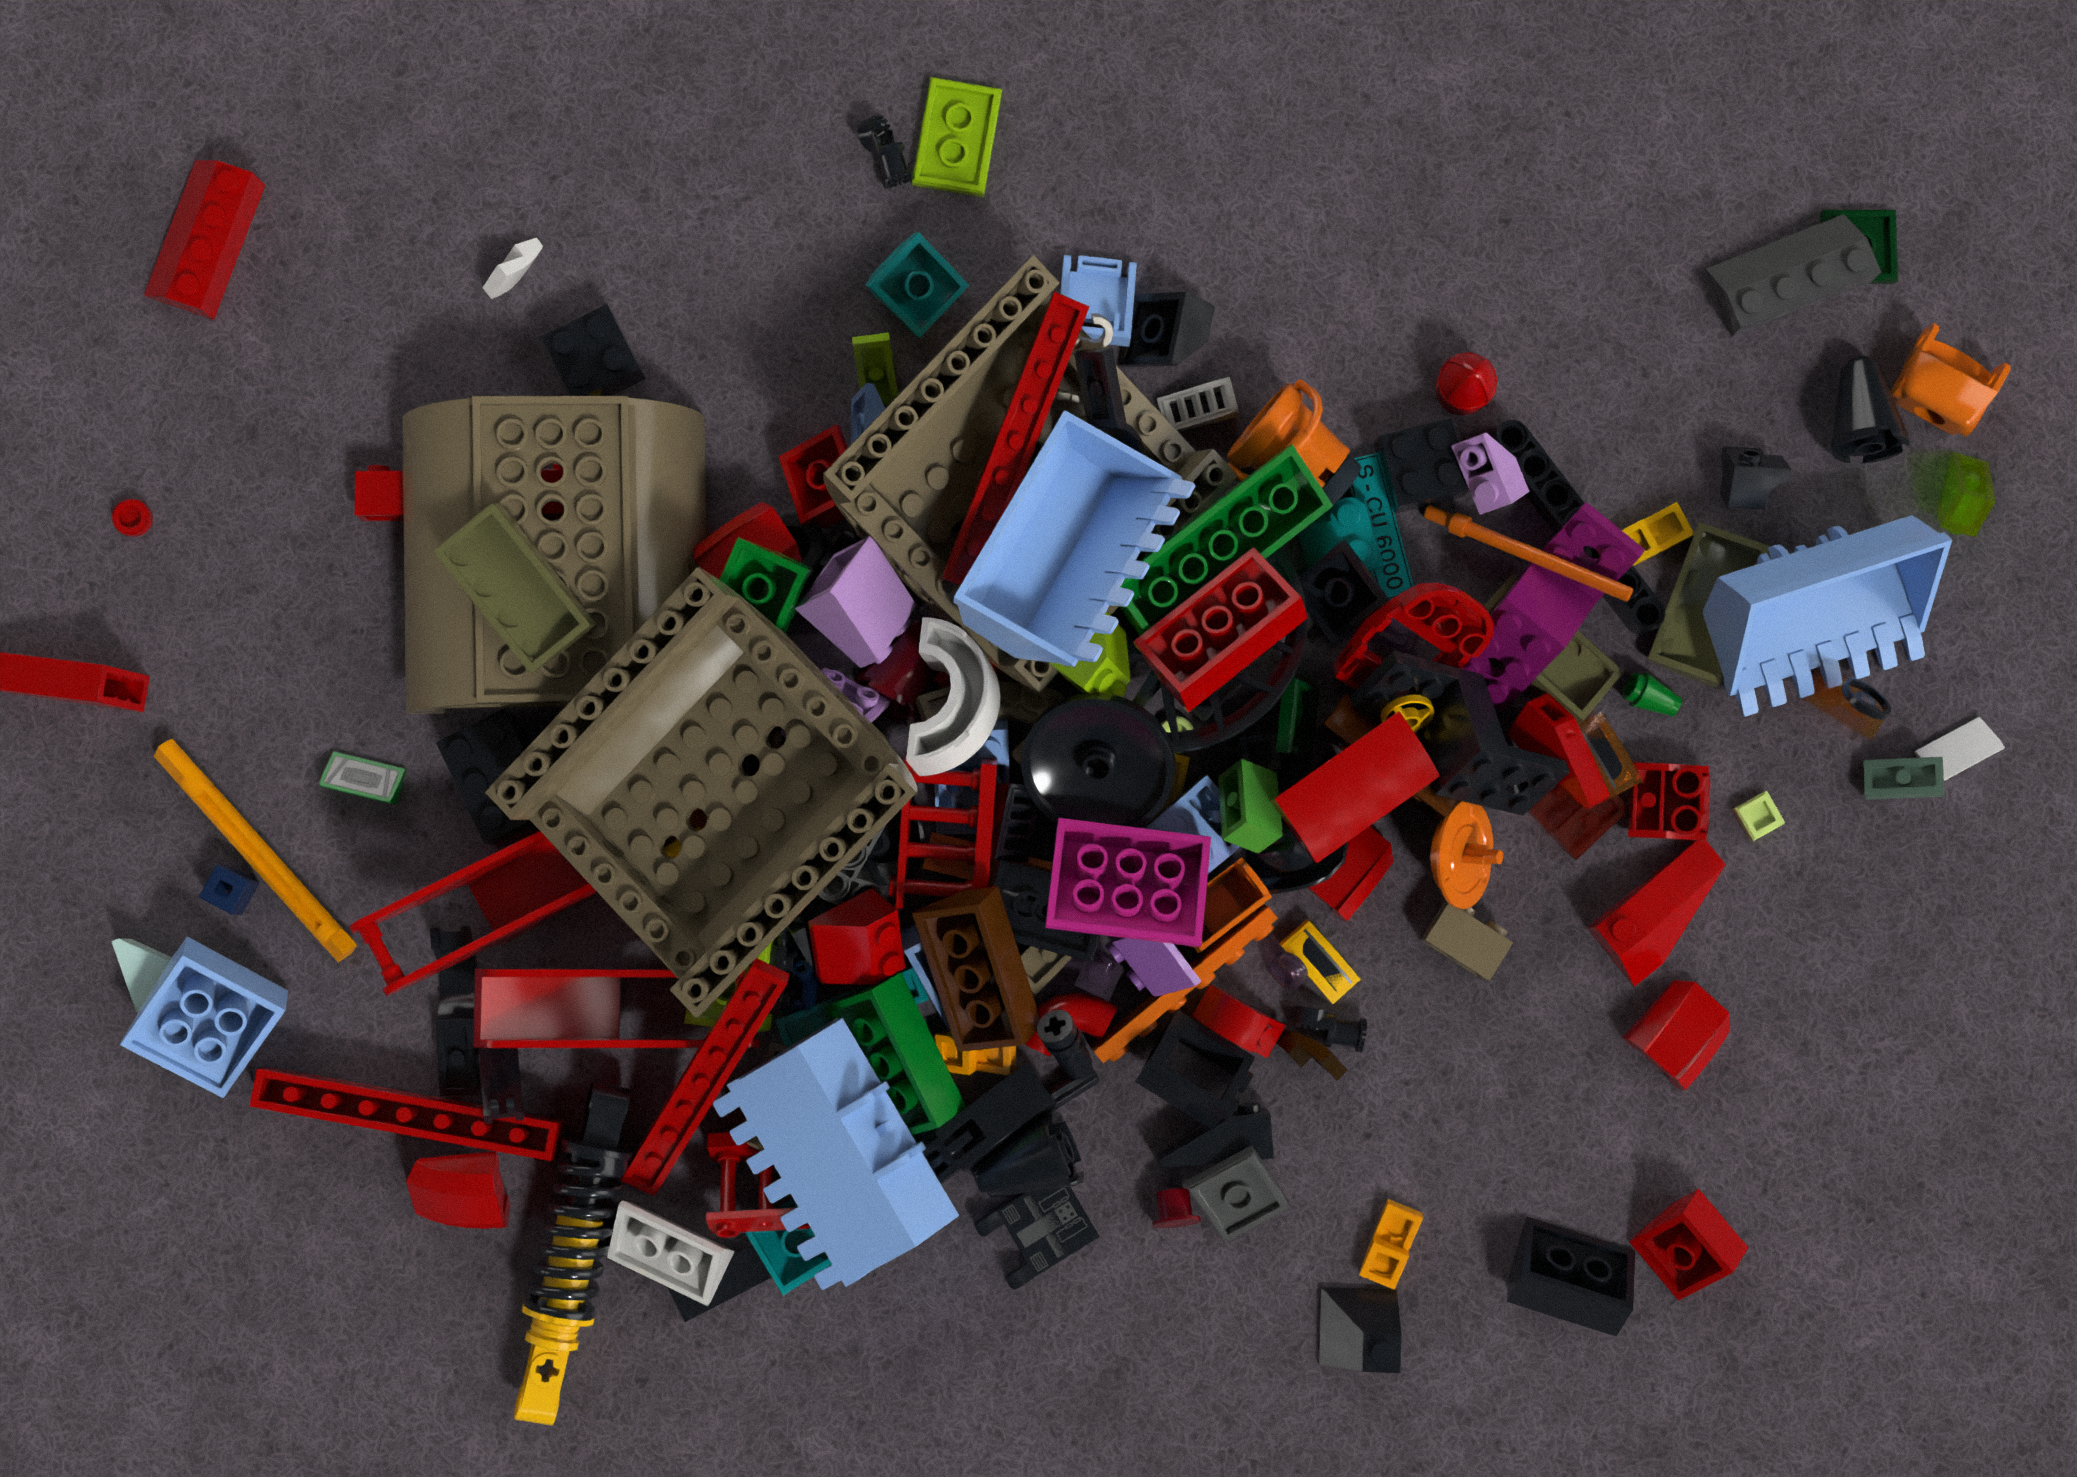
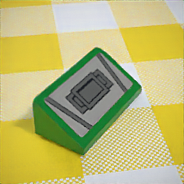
[319,751,407,805]

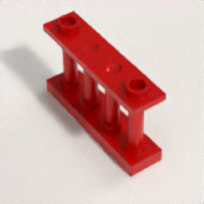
[889,754,998,909]
[706,1132,811,1238]

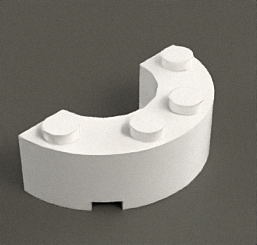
[906,617,1000,776]

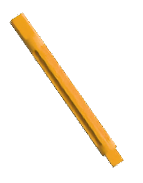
[154,739,357,963]

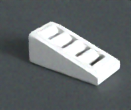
[1157,377,1239,432]

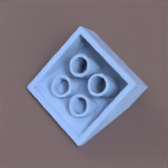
[120,937,288,1098]

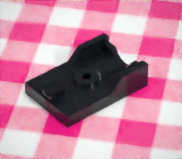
[994,860,1100,962]

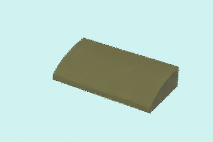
[433,502,597,674]
[1647,522,1770,689]
[1483,573,1624,725]

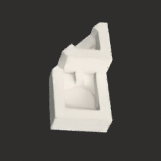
[483,238,543,299]

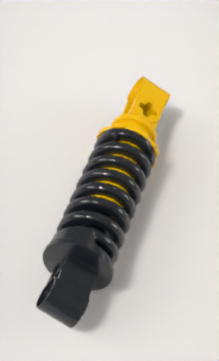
[514,1081,633,1426]

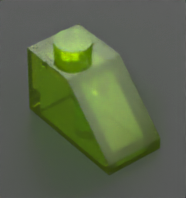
[1937,452,1995,537]

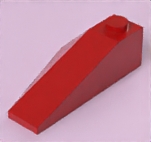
[1586,841,1726,987]

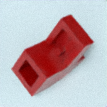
[1192,984,1286,1058]

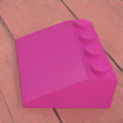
[1045,818,1211,947]

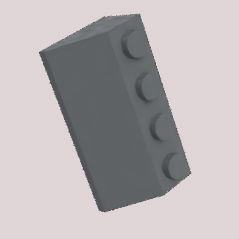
[1705,214,1881,337]

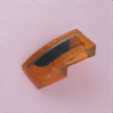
[1579,712,1642,799]

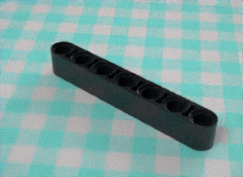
[1491,419,1665,635]

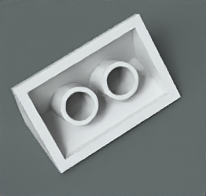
[607,1200,735,1306]

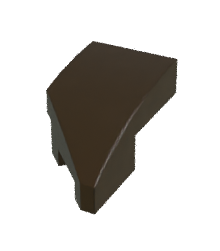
[1276,1030,1347,1081]

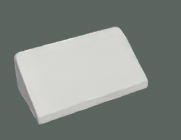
[1914,717,2005,781]

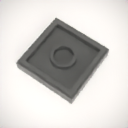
[1186,1145,1291,1242]

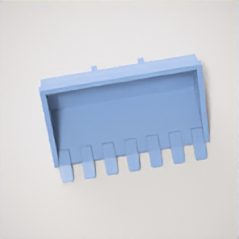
[953,410,1195,667]
[1702,515,1952,717]
[713,1018,959,1290]

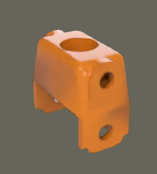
[1891,323,2011,437]
[1189,857,1272,953]

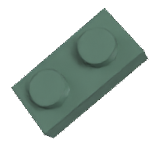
[1864,757,1945,800]

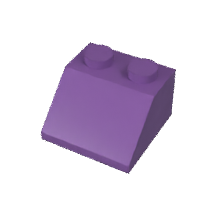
[1105,936,1201,997]

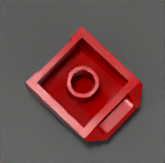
[694,502,802,579]
[1307,826,1394,922]
[1622,980,1730,1091]
[406,1151,511,1229]

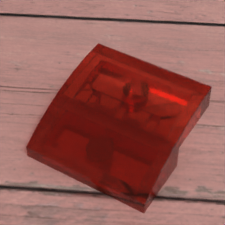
[1528,782,1630,860]

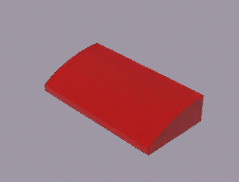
[1271,711,1440,864]

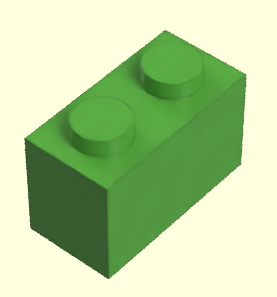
[1218,759,1283,854]

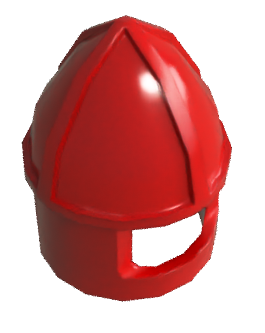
[1435,352,1498,416]

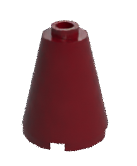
[853,621,935,726]

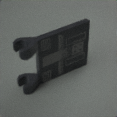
[974,1187,1100,1290]

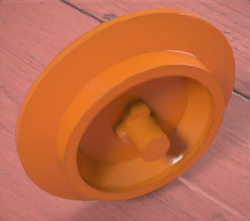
[1430,801,1503,909]

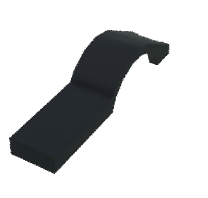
[1074,348,1146,456]
[430,925,480,1096]

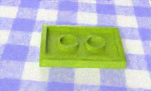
[912,77,1002,197]

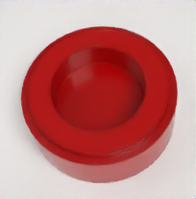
[112,499,153,537]

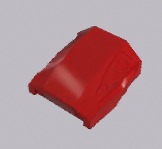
[1628,762,1710,842]

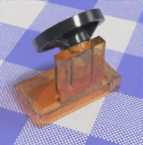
[1805,674,1892,740]

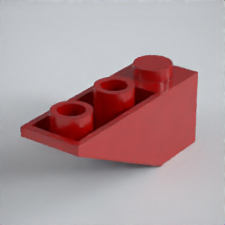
[1507,693,1610,810]

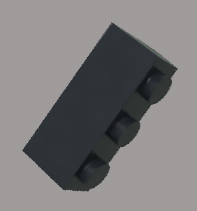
[1507,1217,1635,1337]

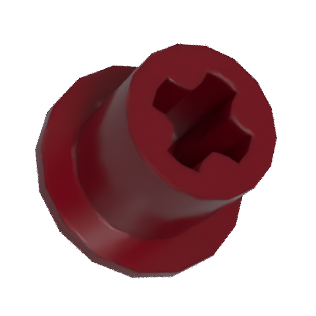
[1152,1188,1201,1229]

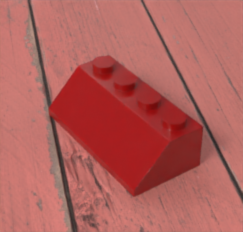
[144,160,265,320]
[1133,547,1308,712]

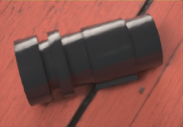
[1037,1010,1093,1079]

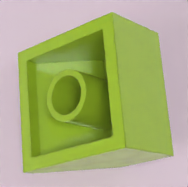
[1050,611,1131,697]

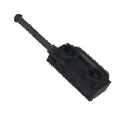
[769,927,799,1015]

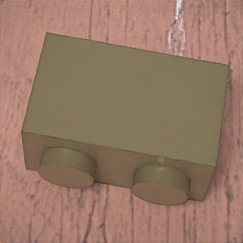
[1420,902,1513,981]

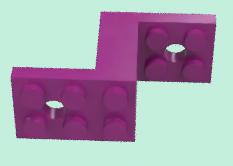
[1463,502,1645,712]

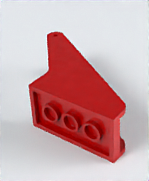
[349,831,597,996]
[473,969,760,1048]

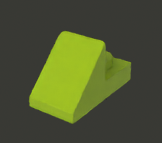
[852,332,898,405]

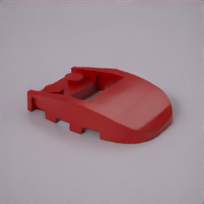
[1334,583,1494,690]

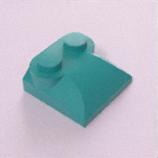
[865,232,969,338]
[1298,495,1384,572]
[745,1198,832,1295]

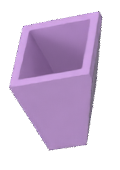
[795,536,917,668]

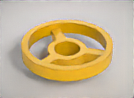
[1381,695,1434,732]

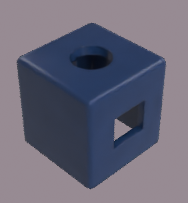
[199,864,259,915]

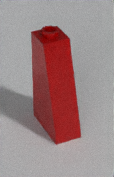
[0,652,150,712]

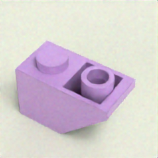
[1451,432,1530,515]

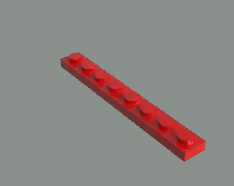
[941,291,1090,586]
[620,958,790,1196]

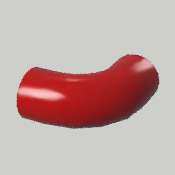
[1025,992,1118,1057]

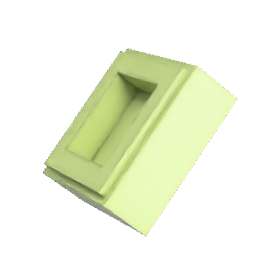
[1732,791,1785,842]

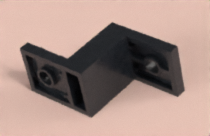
[1350,650,1570,816]

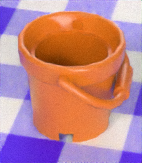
[1227,379,1350,488]

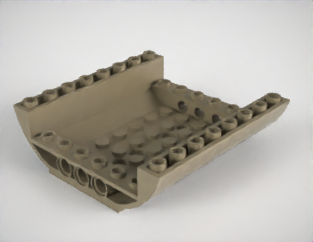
[823,255,1238,693]
[402,396,707,714]
[485,567,917,1018]

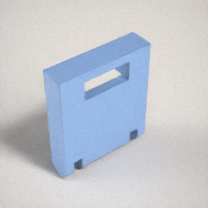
[1060,255,1137,347]

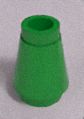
[1623,672,1682,717]

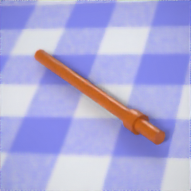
[1424,505,1633,602]

